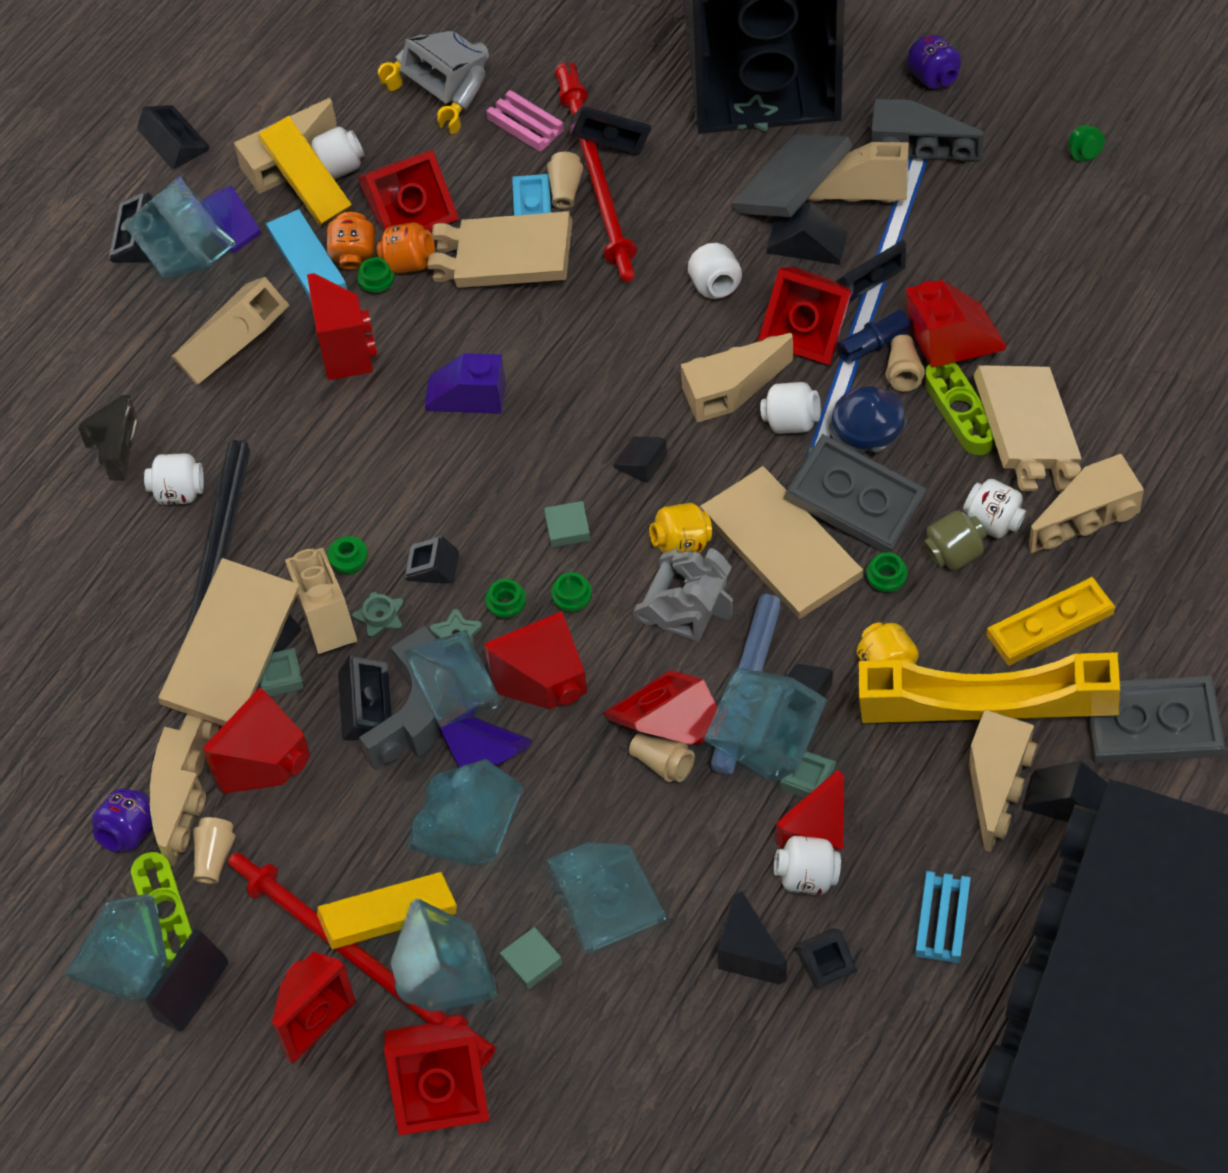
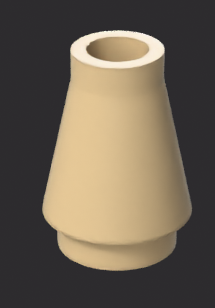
[547,152,584,209]
[886,335,925,392]
[629,732,695,782]
[193,817,236,884]

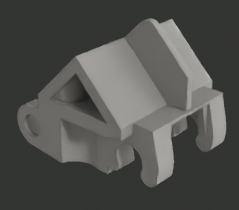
[633,548,733,642]

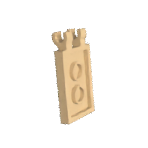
[427,211,572,288]
[973,365,1082,491]

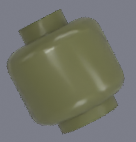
[923,511,987,571]

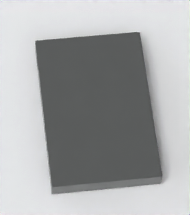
[732,134,853,217]
[784,434,928,553]
[1088,676,1225,763]

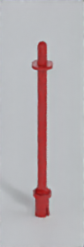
[555,62,637,282]
[228,852,496,1069]

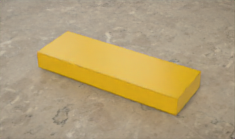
[257,116,352,227]
[986,577,1115,666]
[317,872,457,949]

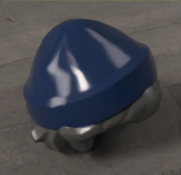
[829,387,907,454]

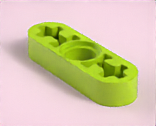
[925,362,996,455]
[131,852,192,967]

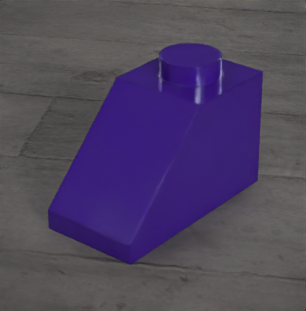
[425,353,506,414]

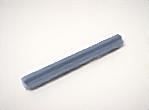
[711,593,781,775]

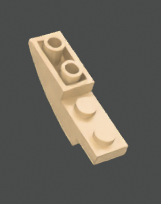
[150,714,219,867]

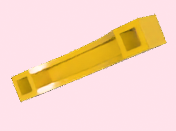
[859,652,1120,723]

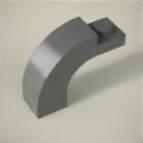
[359,625,453,770]

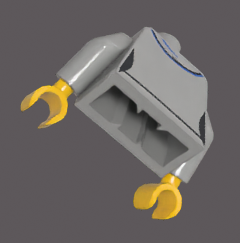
[378,31,489,134]

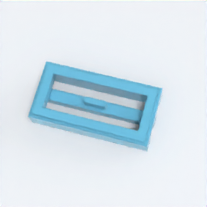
[915,871,970,963]

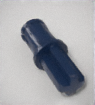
[837,310,911,364]

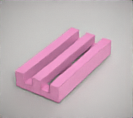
[486,90,564,152]

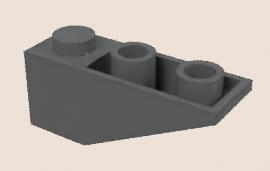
[872,99,983,161]

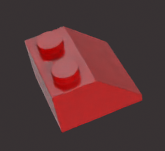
[307,273,378,381]
[905,280,1006,368]

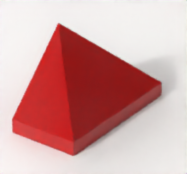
[776,770,844,850]

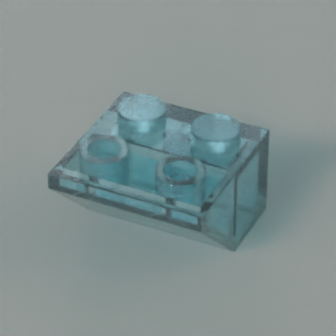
[123,177,236,278]
[704,667,827,782]
[407,759,524,866]

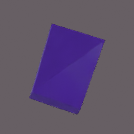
[187,186,261,254]
[439,710,532,780]

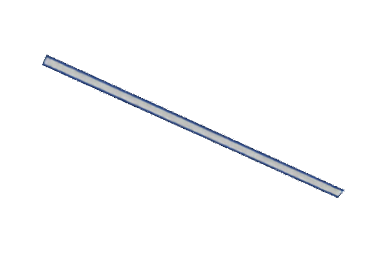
[806,158,928,459]

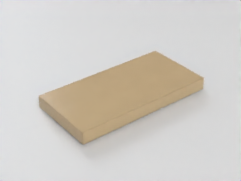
[700,466,863,620]
[158,558,299,726]

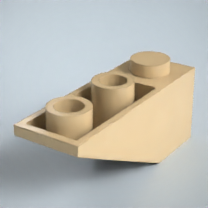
[234,98,337,194]
[807,142,909,203]
[171,277,290,385]
[681,332,793,423]
[1028,454,1144,553]
[285,547,357,654]
[969,710,1038,852]

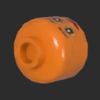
[327,212,375,270]
[377,223,435,274]

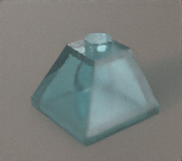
[404,630,503,728]
[547,842,666,954]
[65,894,167,1000]
[390,898,498,1012]

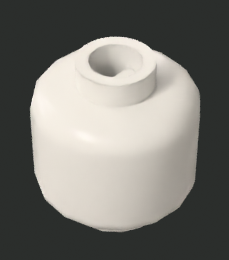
[311,126,364,180]
[688,243,742,299]
[760,382,821,434]

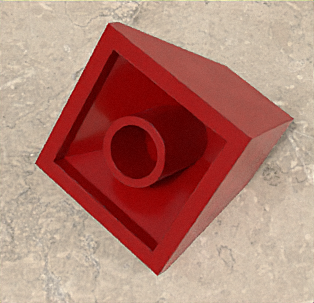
[357,150,459,233]
[758,266,852,365]
[484,612,587,709]
[603,670,725,745]
[203,688,310,794]
[272,951,356,1064]
[384,1023,489,1136]

